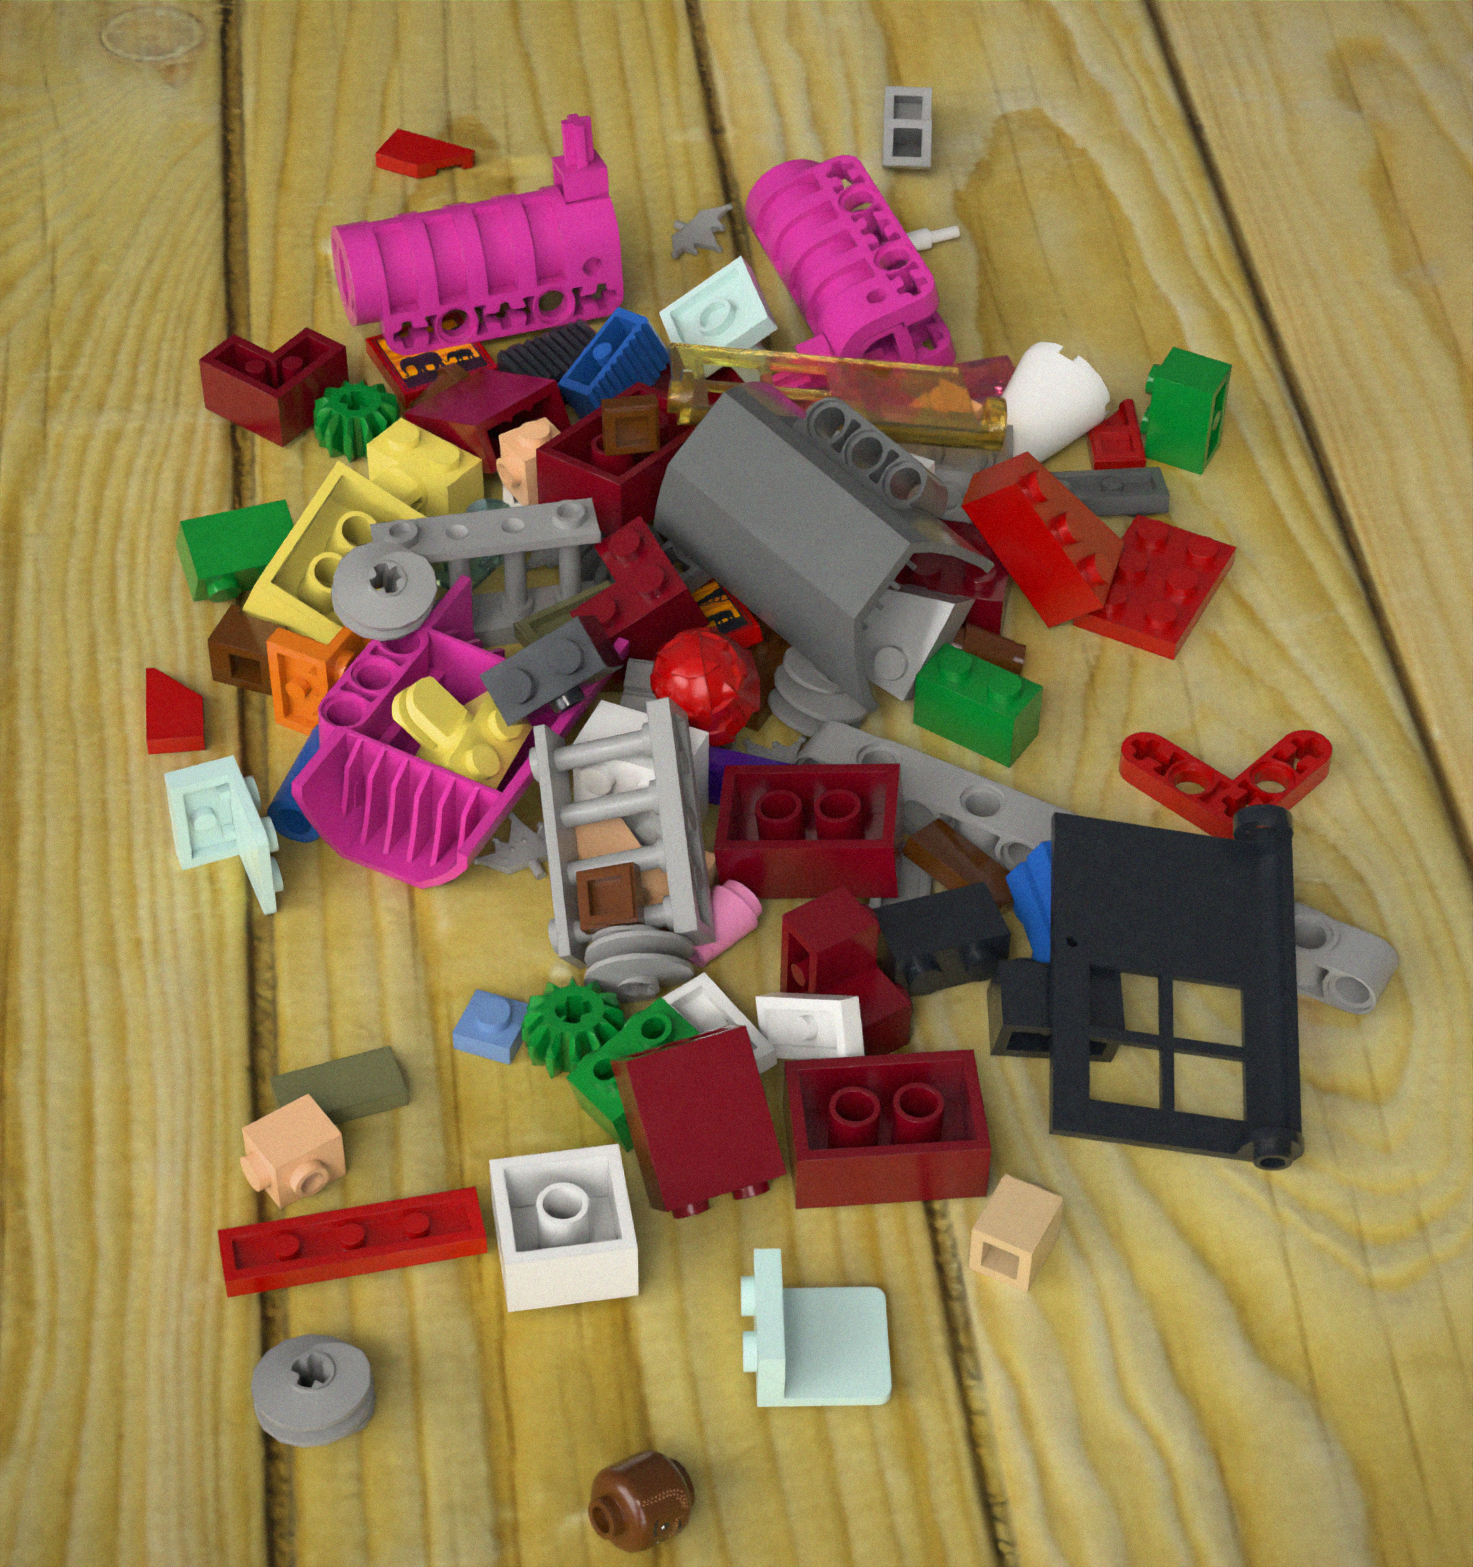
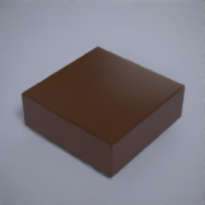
[601,394,660,456]
[576,862,645,935]

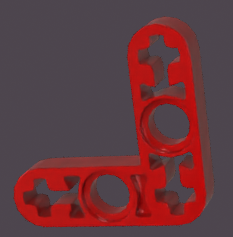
[1118,730,1333,840]

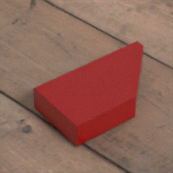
[375,128,476,179]
[1086,399,1146,470]
[146,667,206,755]

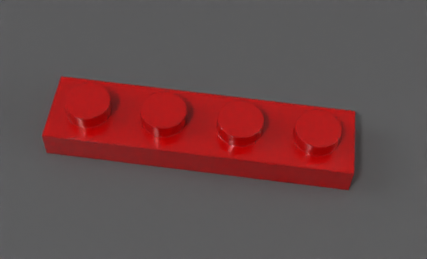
[217,1186,487,1298]

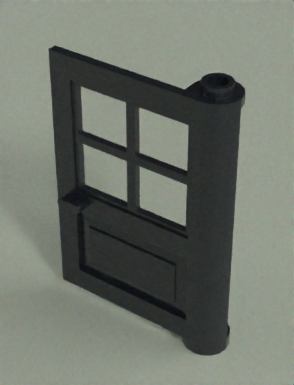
[1049,804,1305,1171]

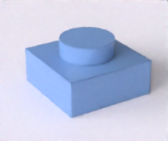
[452,989,528,1065]

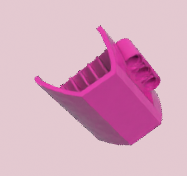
[291,575,629,889]

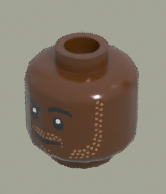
[588,1449,695,1554]

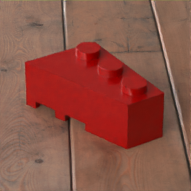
[961,451,1124,628]

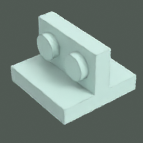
[659,256,778,386]

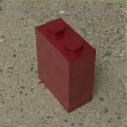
[404,368,571,474]
[610,1025,787,1219]

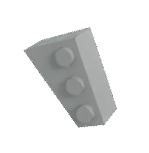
[863,583,976,701]

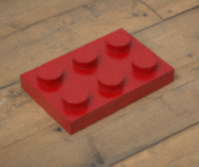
[1073,514,1237,660]

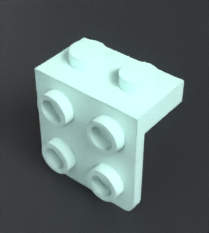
[164,755,283,915]
[741,1248,892,1407]

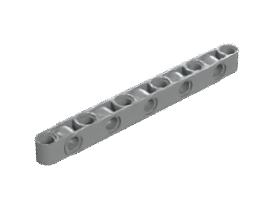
[792,721,1399,1015]

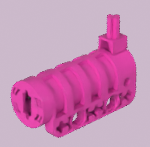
[331,113,624,355]
[745,155,956,401]

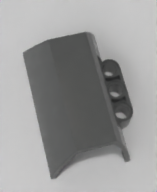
[654,381,995,713]

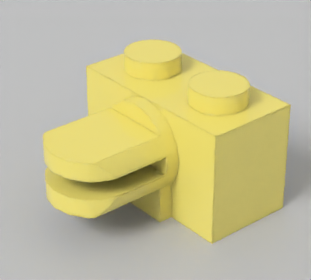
[366,418,484,517]
[392,676,532,790]

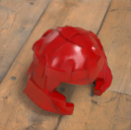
[650,626,760,747]

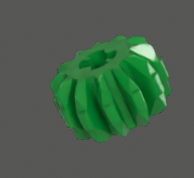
[313,379,401,463]
[521,976,627,1079]

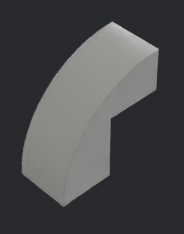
[882,86,932,169]

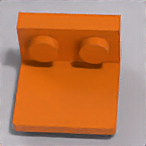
[266,626,372,736]

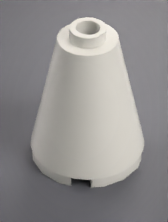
[988,342,1110,463]

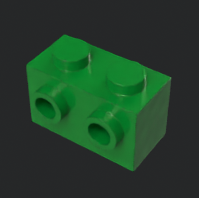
[1140,347,1232,475]
[176,499,294,603]
[913,643,1043,768]
[566,996,699,1153]

